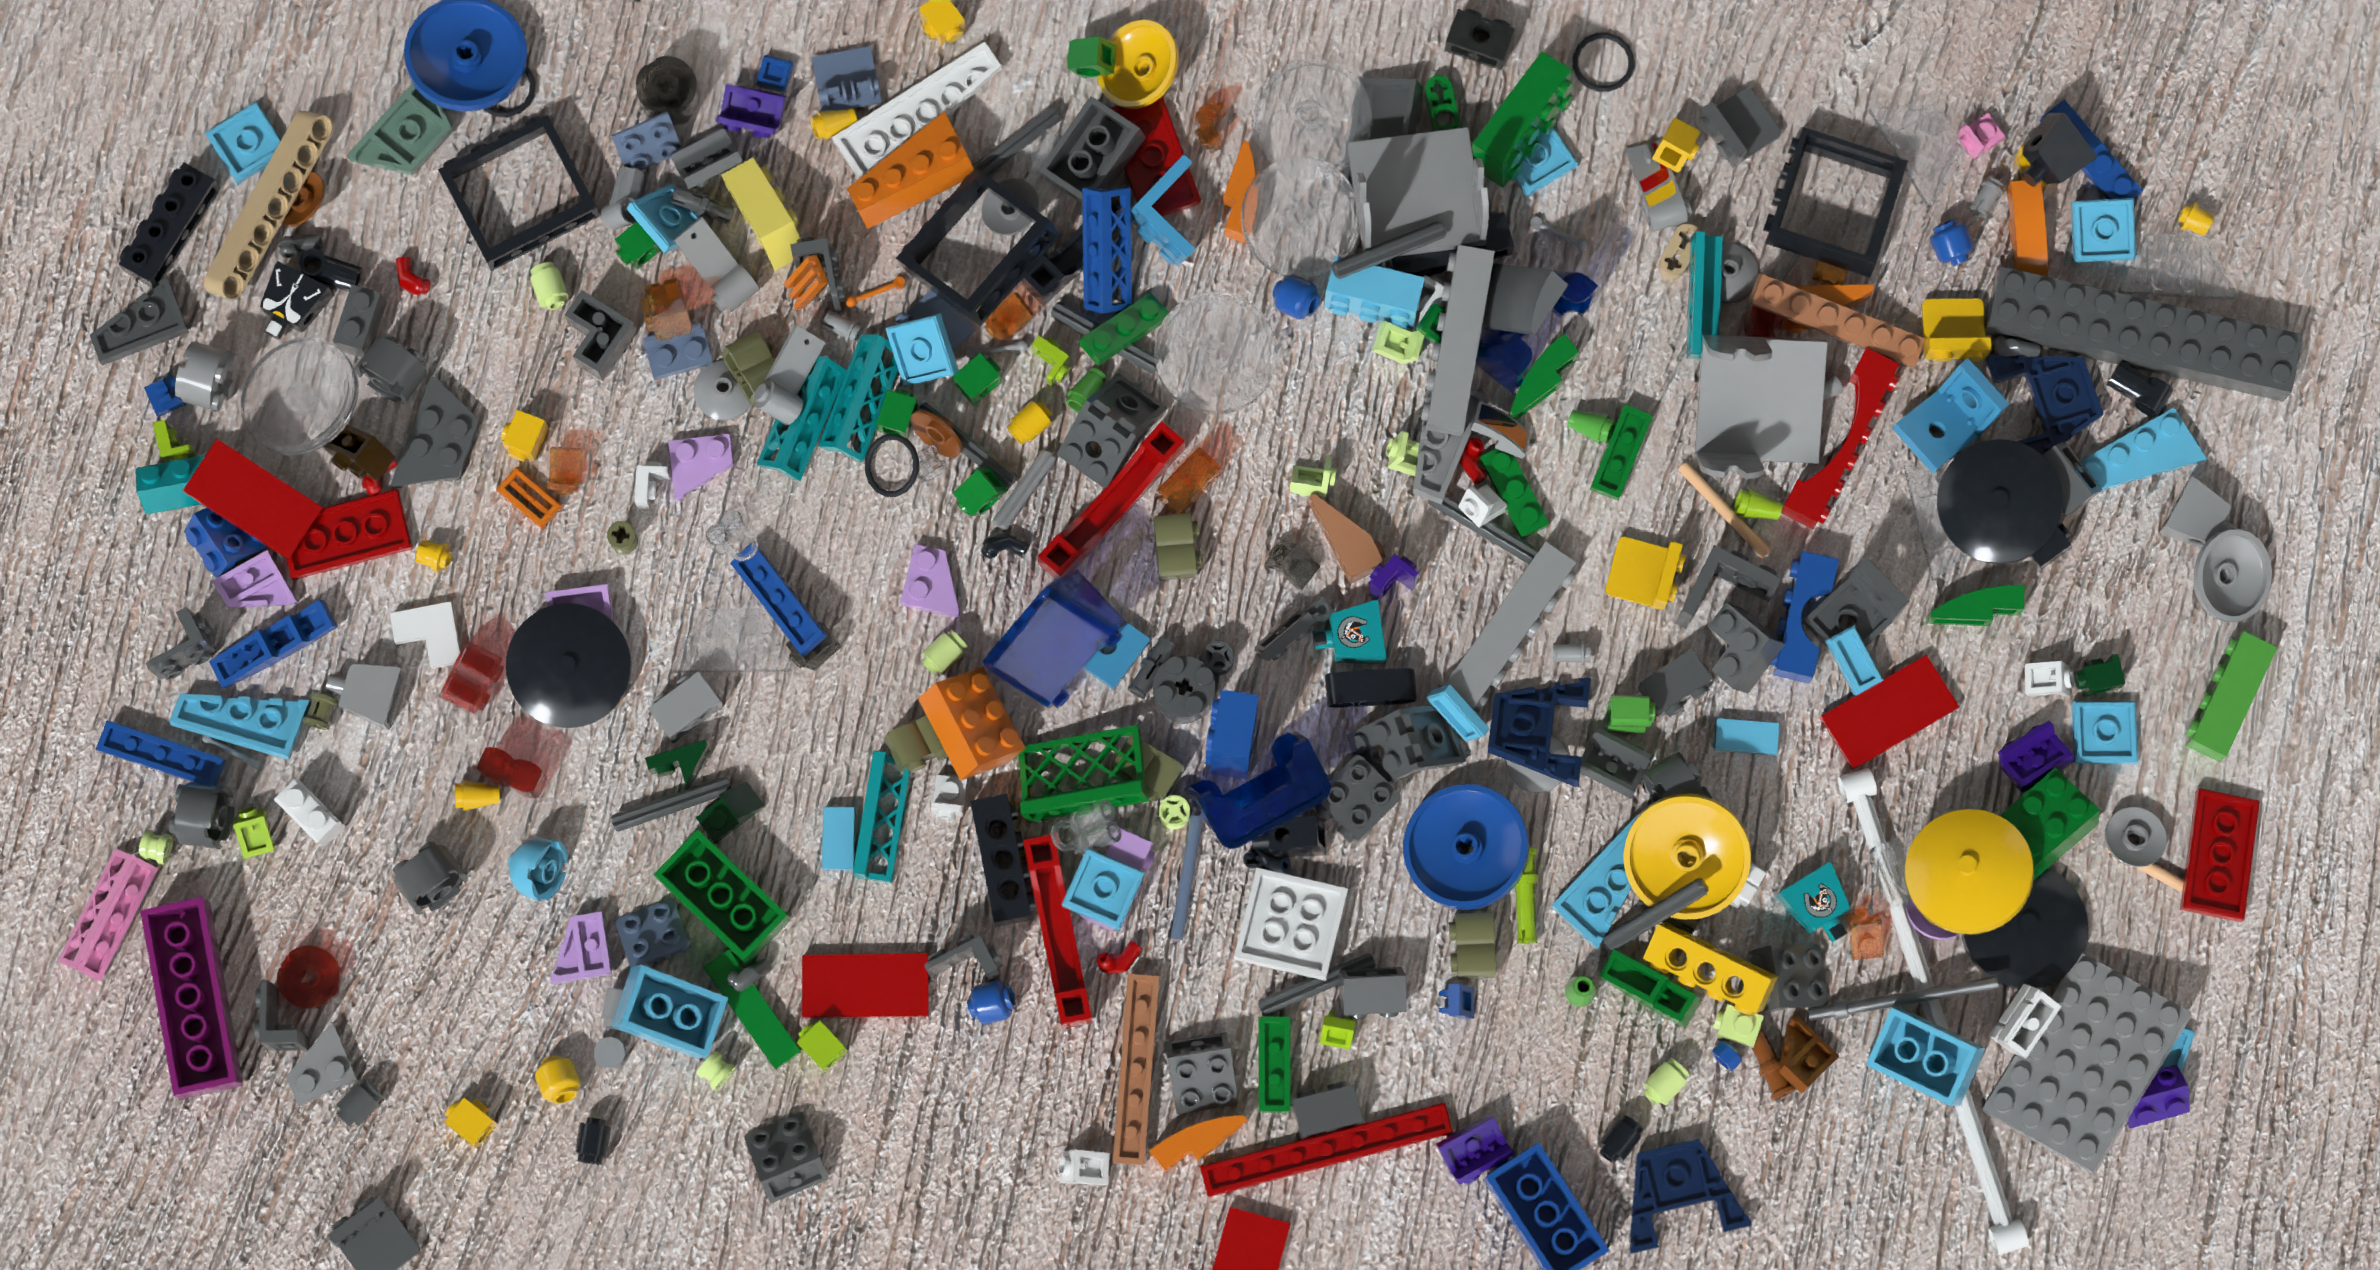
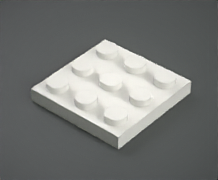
[1234,868,1348,981]

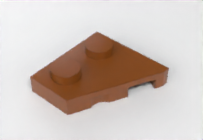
[1779,1013,1839,1094]

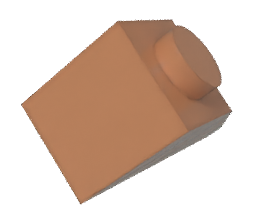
[1308,494,1386,584]

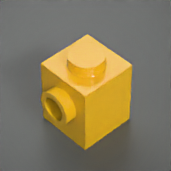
[919,0,966,46]
[1652,117,1701,173]
[501,410,549,462]
[444,1098,497,1149]

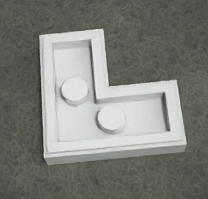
[390,601,463,669]

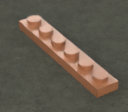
[1748,274,1925,368]
[1113,973,1159,1166]

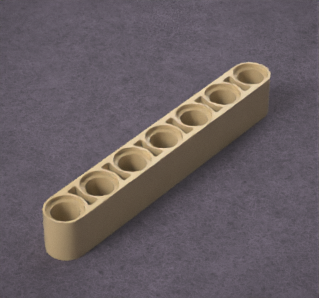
[204,110,333,300]

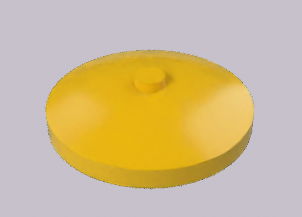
[1623,794,1751,920]
[1905,809,2034,934]

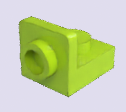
[153,420,196,462]
[233,807,275,859]

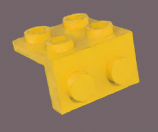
[1921,298,1991,362]
[1605,536,1686,611]

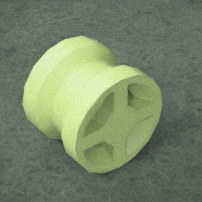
[1159,795,1190,830]
[138,829,173,865]
[696,1051,736,1091]

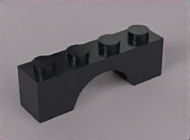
[1022,197,1132,306]

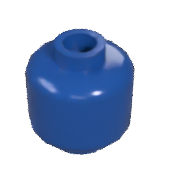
[1929,219,1975,266]
[1272,275,1320,320]
[967,980,1016,1025]

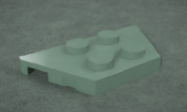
[347,83,453,176]

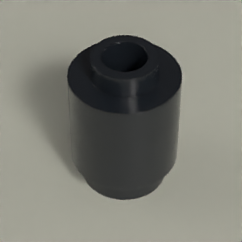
[1598,1114,1643,1163]
[575,1117,611,1165]

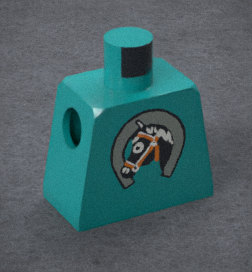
[1312,600,1386,664]
[1776,862,1850,943]

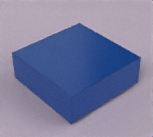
[756,55,794,93]

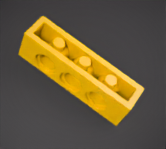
[1643,922,1778,1015]

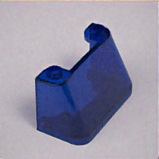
[1476,271,1599,395]
[982,569,1128,709]
[1184,729,1331,849]

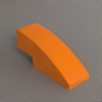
[1223,141,1256,244]
[2006,180,2048,277]
[1149,1115,1247,1173]

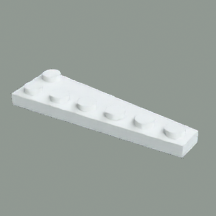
[832,41,1002,179]

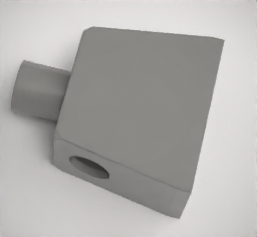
[2159,476,2239,548]
[326,663,406,730]

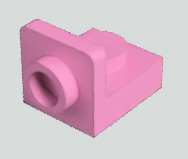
[1957,113,2006,160]

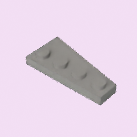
[1413,389,1486,504]

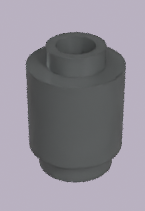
[336,1079,383,1127]

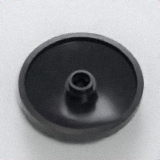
[1937,439,2063,564]
[506,603,632,728]
[1961,869,2088,989]

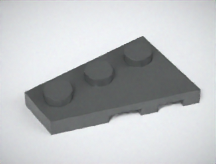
[90,276,189,366]

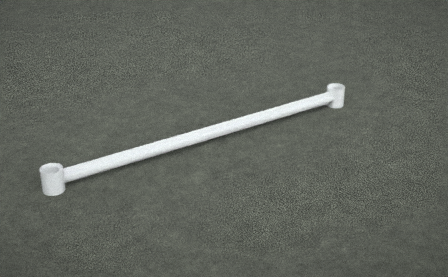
[1838,768,2029,1256]

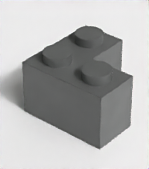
[565,290,637,381]
[1708,602,1785,694]

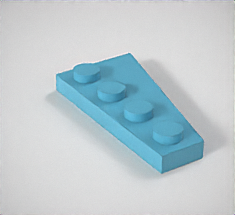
[2081,407,2207,491]
[169,693,311,760]
[1551,816,1638,950]

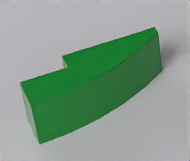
[1509,334,1579,420]
[1926,585,2025,626]
[1598,949,1701,1029]

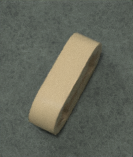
[1658,224,1700,280]

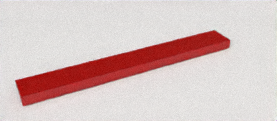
[1200,1102,1453,1198]

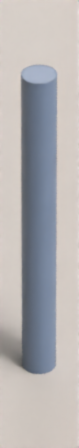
[1170,815,1203,940]

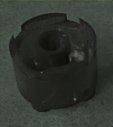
[636,56,700,125]

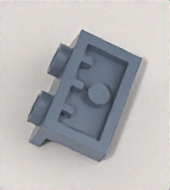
[642,321,713,381]

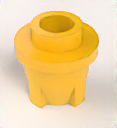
[2177,201,2215,237]
[415,539,452,573]

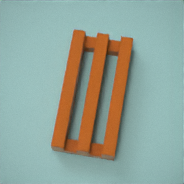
[784,255,828,310]
[496,466,563,530]

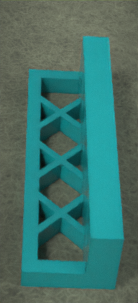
[1686,231,1723,359]
[818,334,898,462]
[756,356,847,481]
[853,750,910,883]

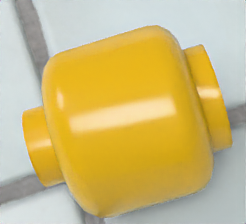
[535,1055,581,1104]

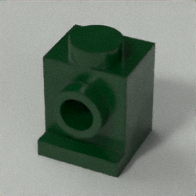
[2074,654,2126,697]

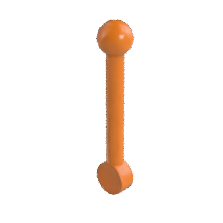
[845,276,906,307]

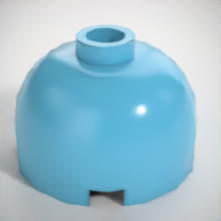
[508,837,568,902]

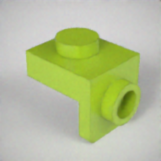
[1032,335,1071,387]

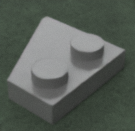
[286,1024,359,1107]

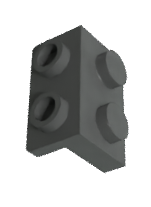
[670,127,743,189]
[1580,728,1652,799]

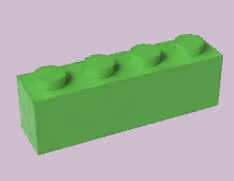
[2185,631,2278,762]

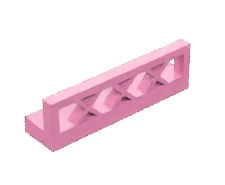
[57,848,159,981]

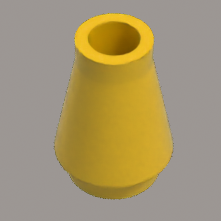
[810,108,857,141]
[455,780,500,811]

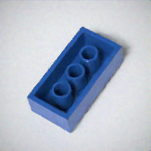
[1205,689,1259,780]
[1483,1142,1610,1270]

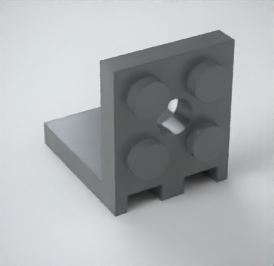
[1056,373,1167,489]
[1675,545,1782,629]
[1802,556,1910,650]
[1346,705,1466,784]

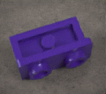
[716,83,787,138]
[1368,554,1419,603]
[1998,720,2074,793]
[2126,1065,2190,1129]
[1436,1114,1514,1185]

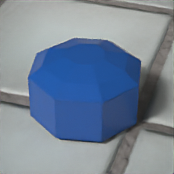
[1711,1041,1742,1071]

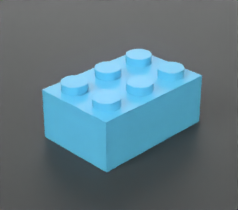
[1324,256,1425,329]
[610,965,728,1059]
[1866,1007,1986,1106]

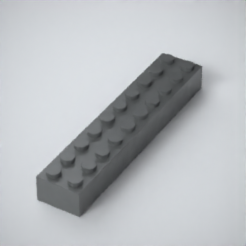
[1985,266,2303,402]

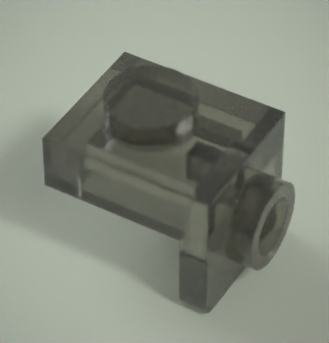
[1265,540,1320,590]
[786,622,842,671]

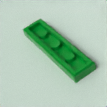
[703,949,802,1071]

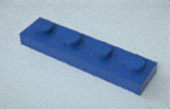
[2039,99,2143,200]
[730,542,828,656]
[96,720,226,785]

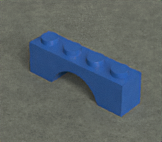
[1770,551,1839,684]

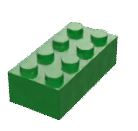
[1472,51,1574,188]
[1999,768,2100,881]
[653,829,791,965]

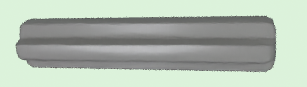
[993,450,1056,531]

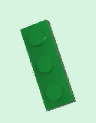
[1079,293,1170,366]
[1590,404,1653,501]
[1479,449,1549,539]
[1258,1017,1290,1113]

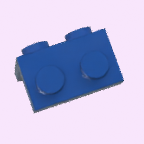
[184,508,267,578]

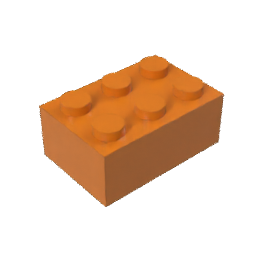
[918,667,1026,781]

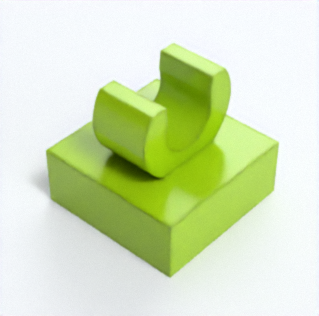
[1319,1010,1356,1050]

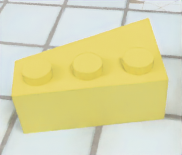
[721,158,800,271]

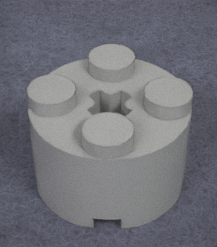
[175,341,238,411]

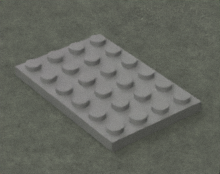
[1982,953,2192,1175]

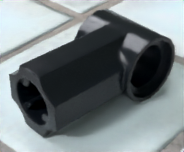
[298,248,363,292]
[2106,361,2173,418]

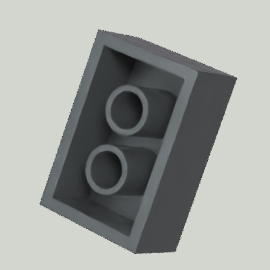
[1038,96,1146,204]

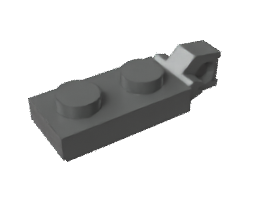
[1254,596,1334,661]

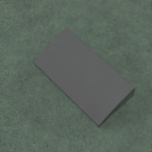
[1340,77,1423,196]
[1482,263,1568,335]

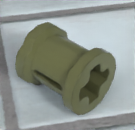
[607,521,638,555]
[302,692,339,730]

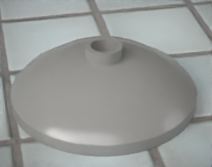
[2194,529,2272,622]

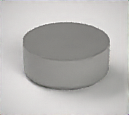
[594,1037,626,1070]

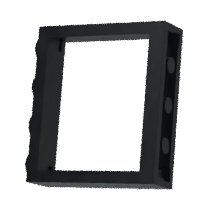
[438,115,600,271]
[1763,127,1908,277]
[896,167,1060,326]

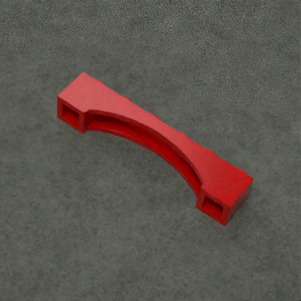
[1781,347,1900,530]
[1037,421,1185,584]
[1023,834,1093,1029]

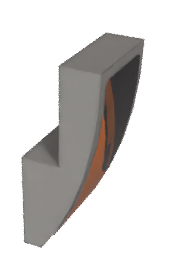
[1470,401,1530,459]

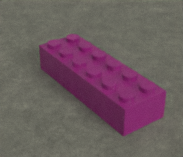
[140,897,244,1100]

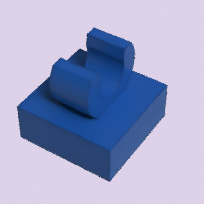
[144,375,187,417]
[1439,984,1474,1019]

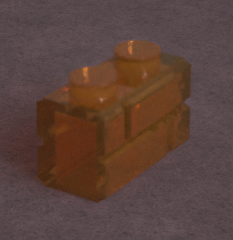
[640,278,693,342]
[1156,447,1222,514]

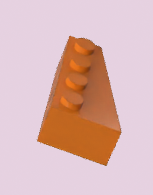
[847,111,974,229]

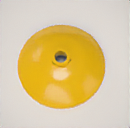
[1097,20,1179,109]

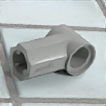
[601,166,645,230]

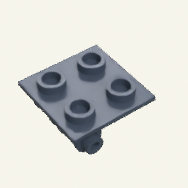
[811,46,882,111]
[611,111,681,171]
[895,290,976,352]
[614,897,691,969]

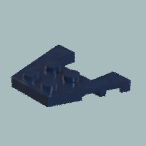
[1985,354,2104,455]
[1488,677,1591,787]
[1629,1139,1752,1254]

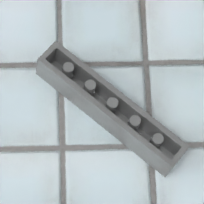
[1421,245,1495,436]
[1444,542,1577,713]

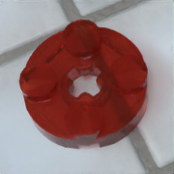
[277,945,342,1010]

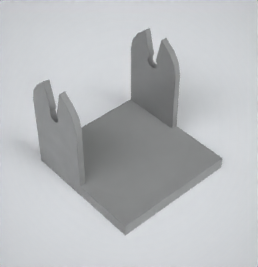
[1347,127,1489,256]
[1694,335,1828,479]

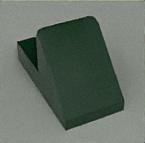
[645,740,710,789]
[696,781,766,844]

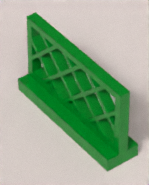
[1018,725,1150,823]

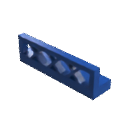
[1082,186,1132,313]

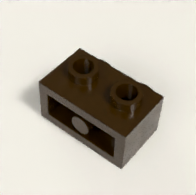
[320,421,395,481]

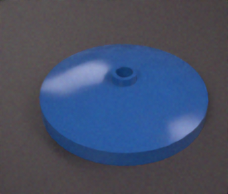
[404,0,527,111]
[1403,784,1529,910]

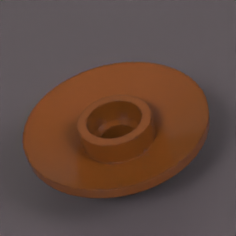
[282,172,325,227]
[911,410,962,458]

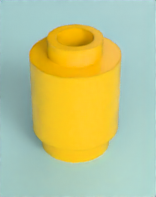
[1006,401,1052,445]

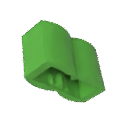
[1606,695,1655,733]

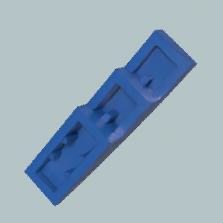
[209,600,338,688]

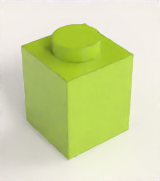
[797,1020,848,1073]

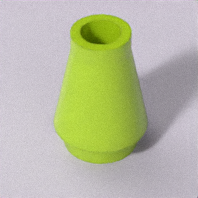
[1734,488,1782,520]

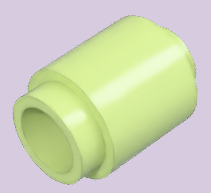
[530,262,569,310]
[921,630,968,675]
[1643,1058,1690,1106]

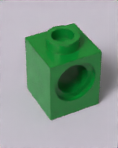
[1067,36,1116,78]
[614,221,662,270]
[952,353,1001,406]
[876,389,918,439]
[953,467,1008,516]

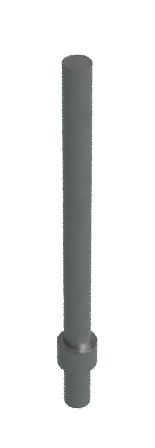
[1808,976,1999,1021]

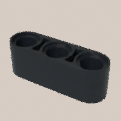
[1325,668,1417,708]

